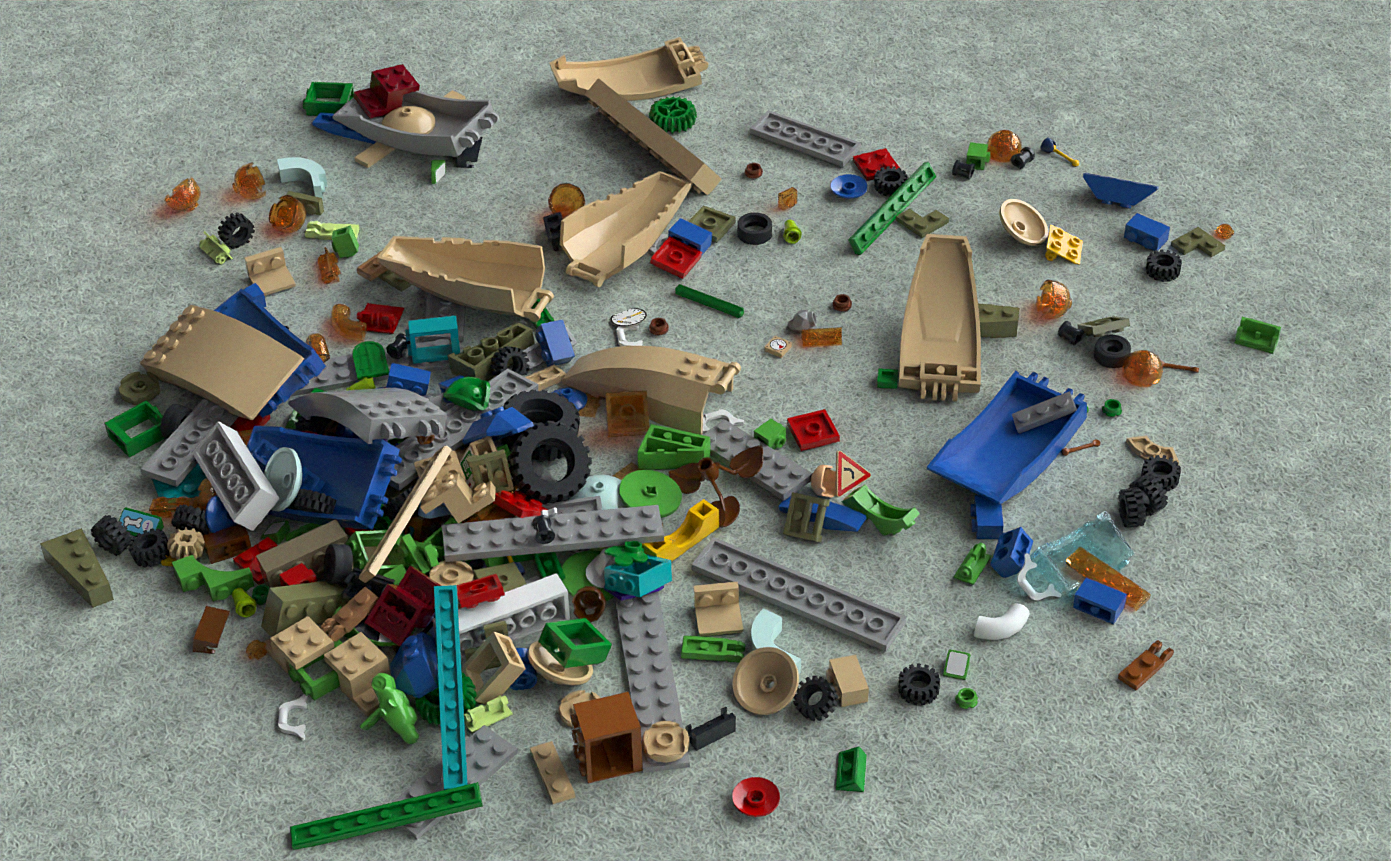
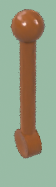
[1157,360,1199,372]
[1061,439,1101,456]

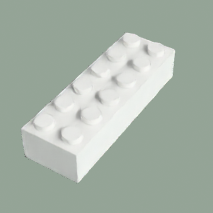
[192,421,280,531]
[433,574,570,660]

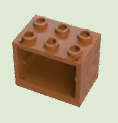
[570,692,643,783]

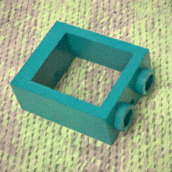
[405,315,460,364]
[604,555,672,597]

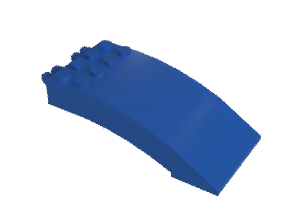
[213,288,326,418]
[927,370,1087,505]
[247,426,402,530]

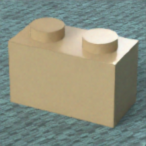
[826,654,869,707]

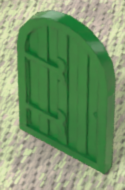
[352,341,389,380]

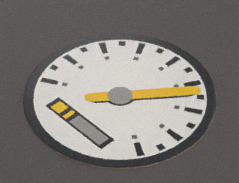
[610,308,647,326]

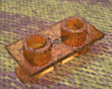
[317,247,341,284]
[801,327,842,348]
[149,496,195,518]

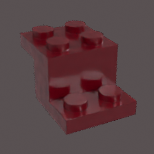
[353,64,420,119]
[365,566,441,646]

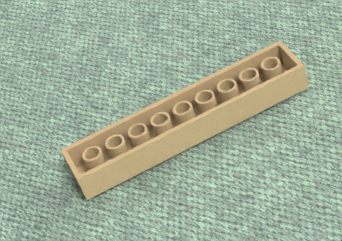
[585,78,722,195]

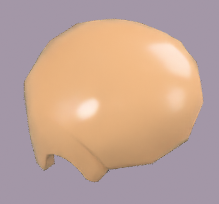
[811,465,836,498]

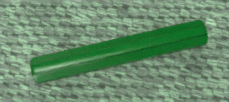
[675,284,744,318]

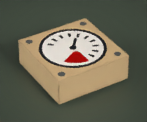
[765,336,792,358]

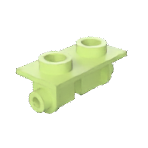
[199,231,233,264]
[464,695,513,733]

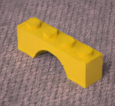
[642,499,719,565]

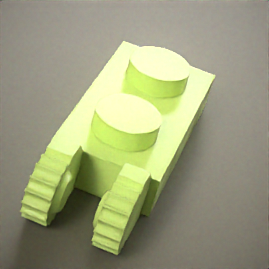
[305,221,359,240]

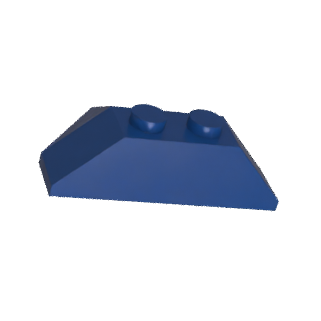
[1083,173,1159,208]
[462,406,534,447]
[390,632,438,698]

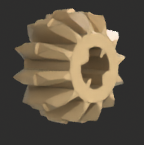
[167,527,205,560]

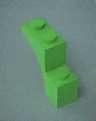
[841,484,920,536]
[172,555,254,602]

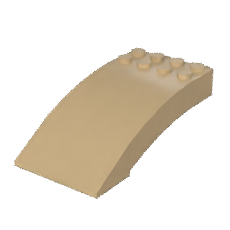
[140,305,304,420]

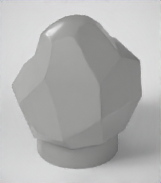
[788,310,817,333]

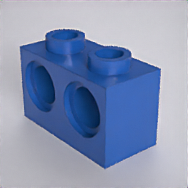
[990,527,1033,578]

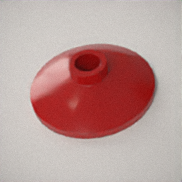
[732,777,780,817]

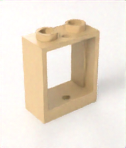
[461,631,526,705]

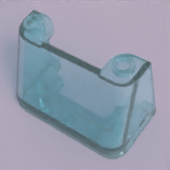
[1030,510,1135,598]

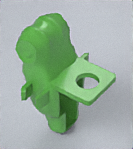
[359,673,419,744]

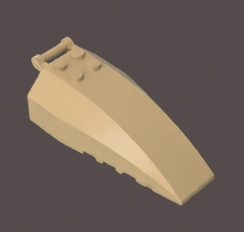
[560,171,691,287]
[377,236,554,322]
[562,346,741,435]

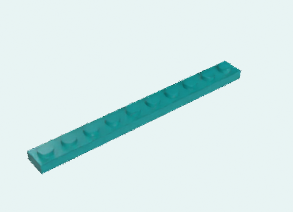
[434,585,468,790]

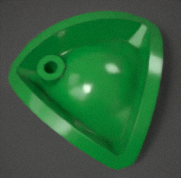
[443,377,490,411]

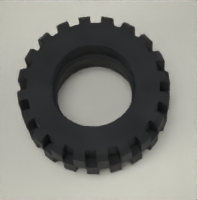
[501,390,580,462]
[507,421,592,504]

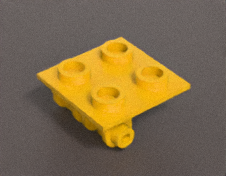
[1045,225,1083,265]

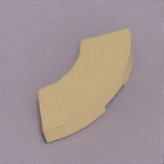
[1126,436,1179,465]

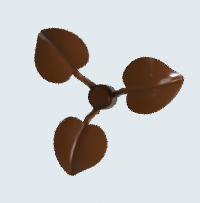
[668,445,763,528]

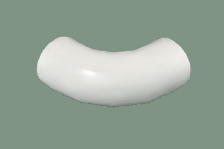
[974,603,1029,640]

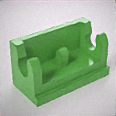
[1234,316,1281,354]

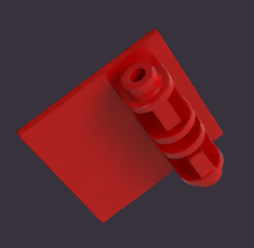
[356,303,405,334]

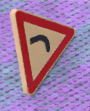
[835,451,871,497]

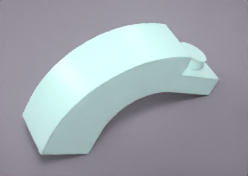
[277,157,327,199]
[751,609,801,674]

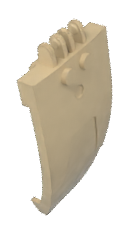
[549,37,709,101]
[898,234,981,401]

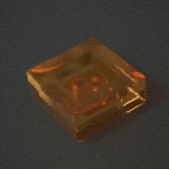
[778,187,797,210]

